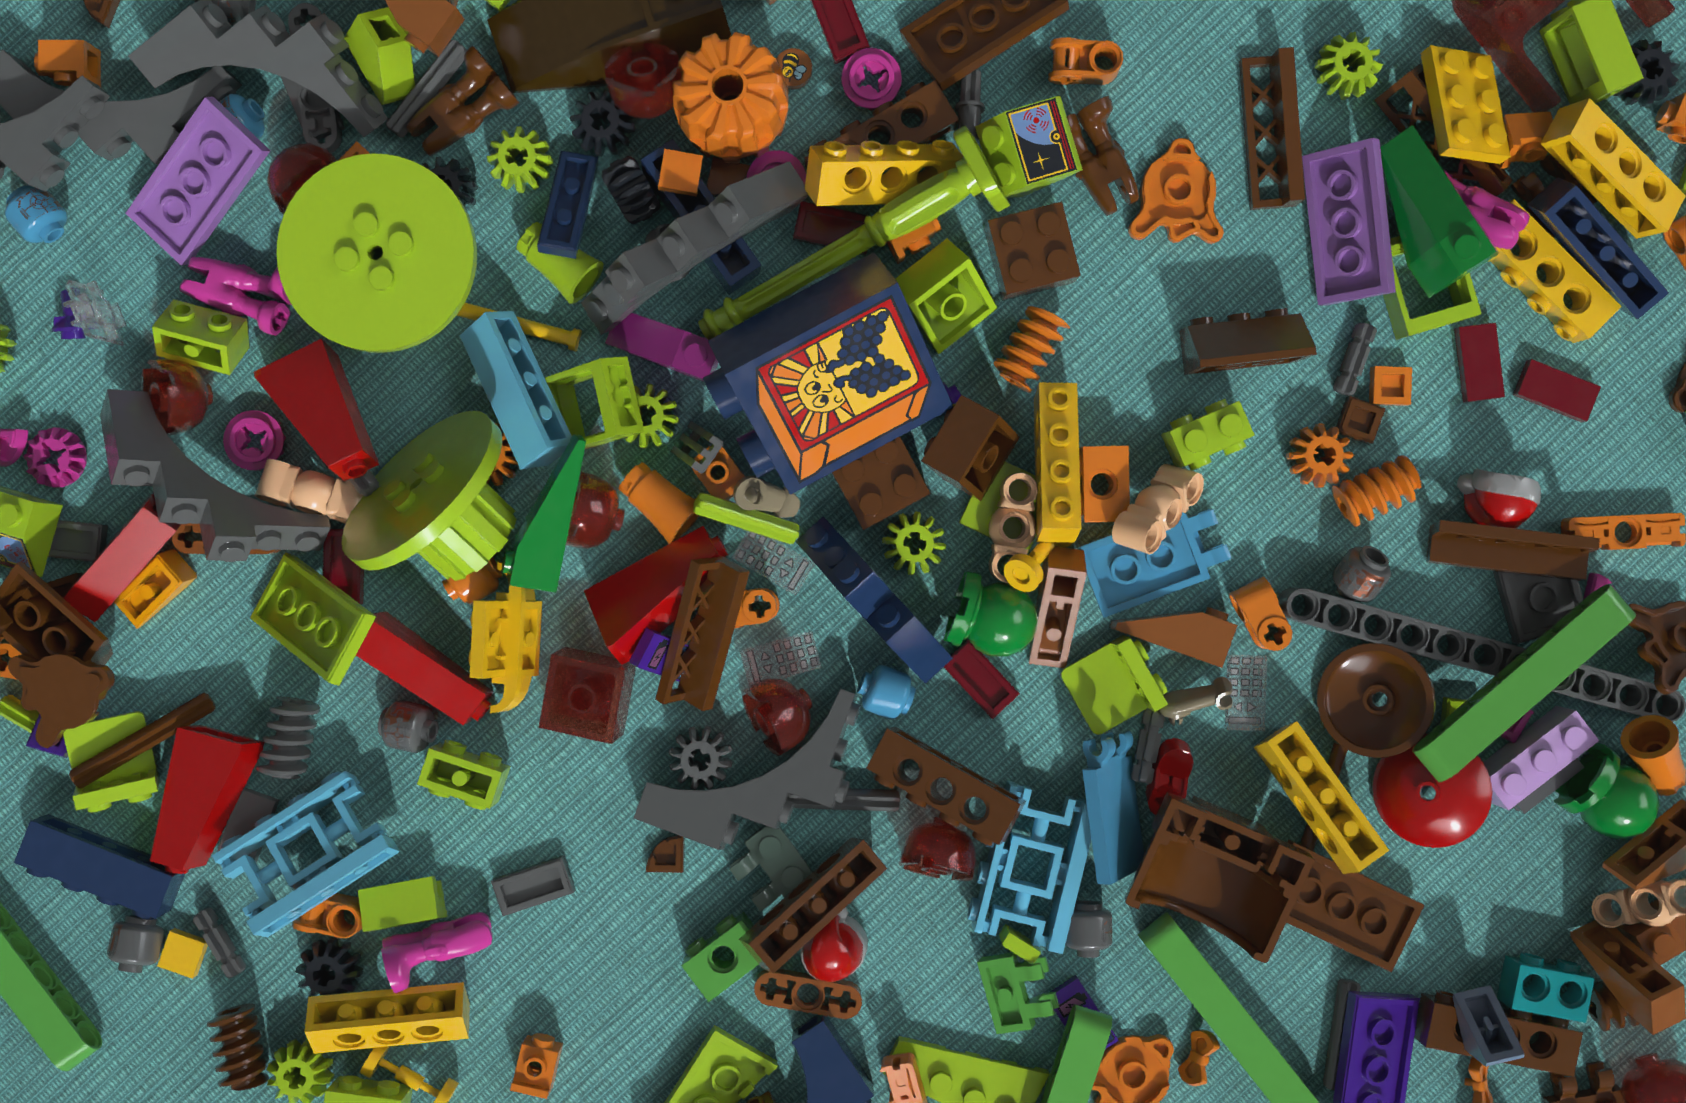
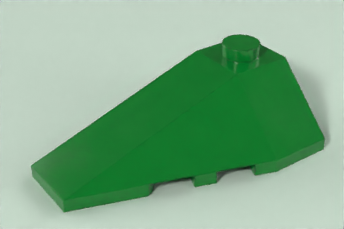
[1380,125,1499,298]
[502,434,586,593]

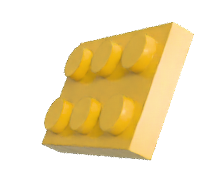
[1420,45,1511,164]

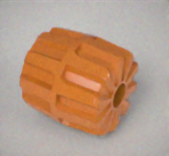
[673,32,788,164]

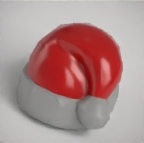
[1457,469,1541,529]
[801,907,868,982]

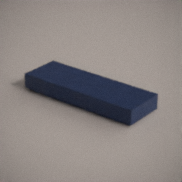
[537,150,599,259]

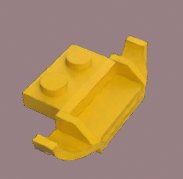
[468,562,542,713]

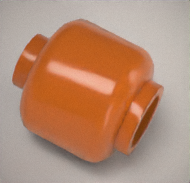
[442,557,502,604]

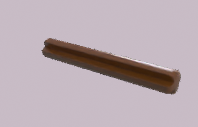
[69,693,216,789]

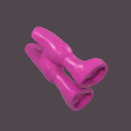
[1444,170,1530,249]
[180,257,292,336]
[381,912,493,993]

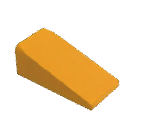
[114,549,197,628]

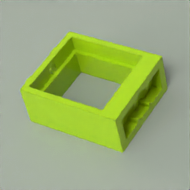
[1539,0,1644,105]
[1383,236,1482,340]
[545,356,644,450]

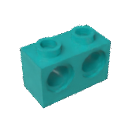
[1497,952,1595,1023]

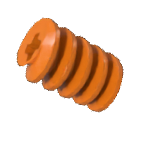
[993,306,1070,393]
[1332,455,1421,527]

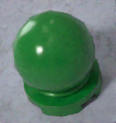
[943,571,1038,656]
[1554,743,1660,839]

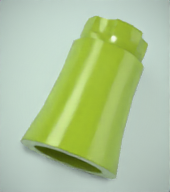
[516,222,604,304]

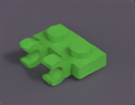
[977,952,1059,1034]

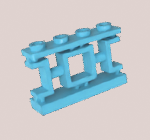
[212,771,400,938]
[967,780,1091,954]

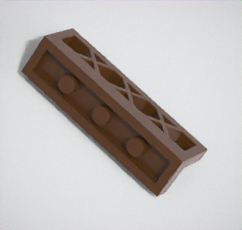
[1239,47,1305,210]
[1375,63,1513,196]
[1426,520,1600,581]
[655,556,750,711]

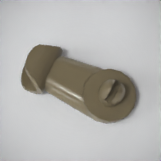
[733,476,800,518]
[1159,676,1233,726]

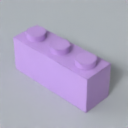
[1483,706,1599,810]

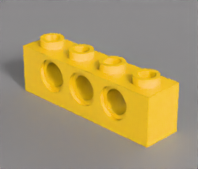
[1540,98,1686,239]
[805,140,964,206]
[1488,199,1622,343]
[1034,382,1082,543]
[1254,721,1389,874]
[304,982,470,1054]

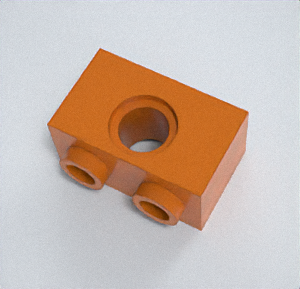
[1079,446,1130,523]

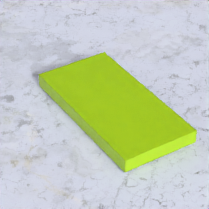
[250,552,376,686]

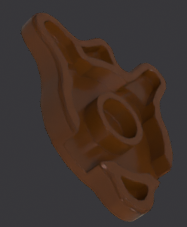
[1628,601,1686,695]
[8,651,115,748]

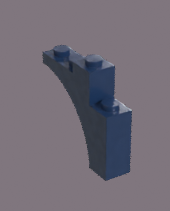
[796,517,953,683]
[792,1014,874,1103]

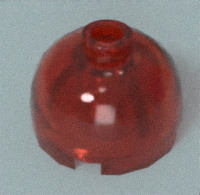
[604,43,682,119]
[267,143,337,215]
[140,359,213,435]
[566,471,625,549]
[742,678,812,756]
[899,817,976,881]
[1621,1052,1686,1103]

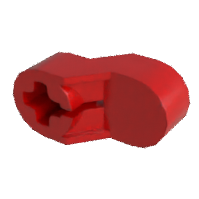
[1145,738,1194,815]

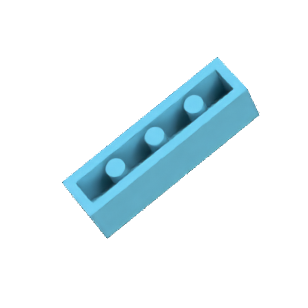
[459,311,572,470]

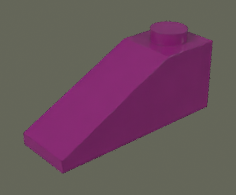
[605,313,718,382]

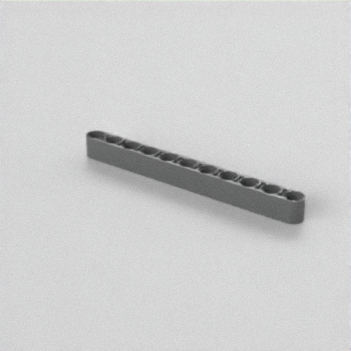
[1278,587,1686,722]

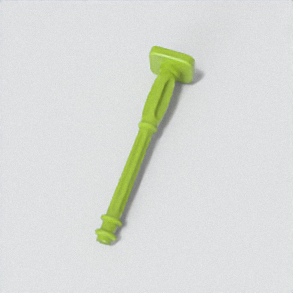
[698,125,1010,340]

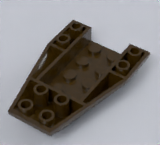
[487,0,732,93]

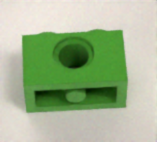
[681,912,759,1002]

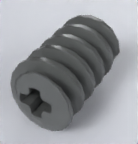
[256,696,321,779]

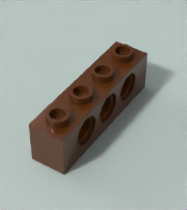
[804,80,959,176]
[866,727,1026,846]
[739,838,887,974]
[1414,990,1583,1077]

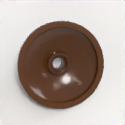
[1317,643,1436,758]

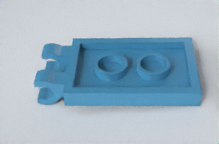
[1076,509,1232,618]
[1082,731,1144,885]

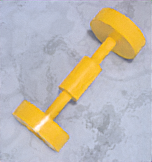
[1004,542,1072,592]
[360,1046,459,1103]

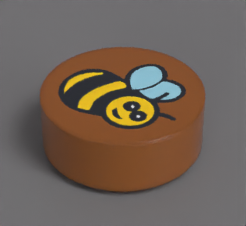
[776,48,812,89]

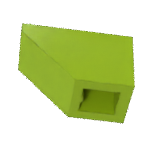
[344,7,415,105]

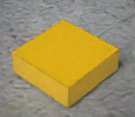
[157,928,208,979]

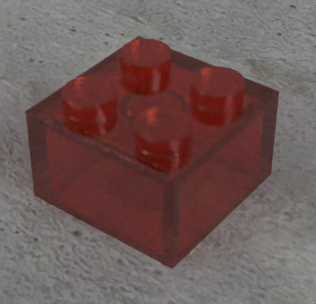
[539,647,636,744]

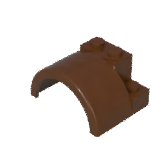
[1125,791,1315,963]

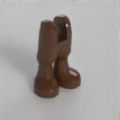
[406,45,520,156]
[1067,96,1139,216]

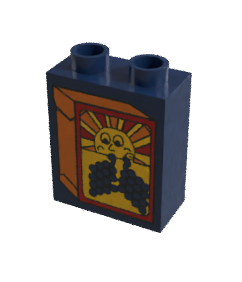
[703,252,954,495]

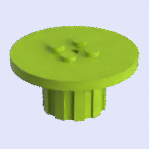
[276,153,477,353]
[342,411,517,581]

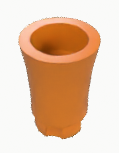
[618,462,699,544]
[1620,715,1686,796]

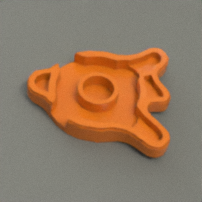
[1128,138,1224,244]
[1092,1034,1174,1103]

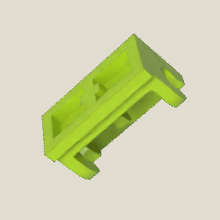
[358,876,448,932]

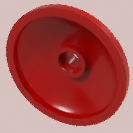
[1372,733,1493,848]

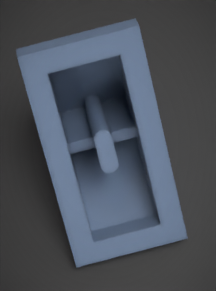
[1453,985,1525,1067]

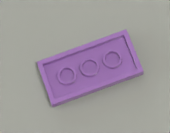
[125,97,271,266]
[1302,138,1396,306]

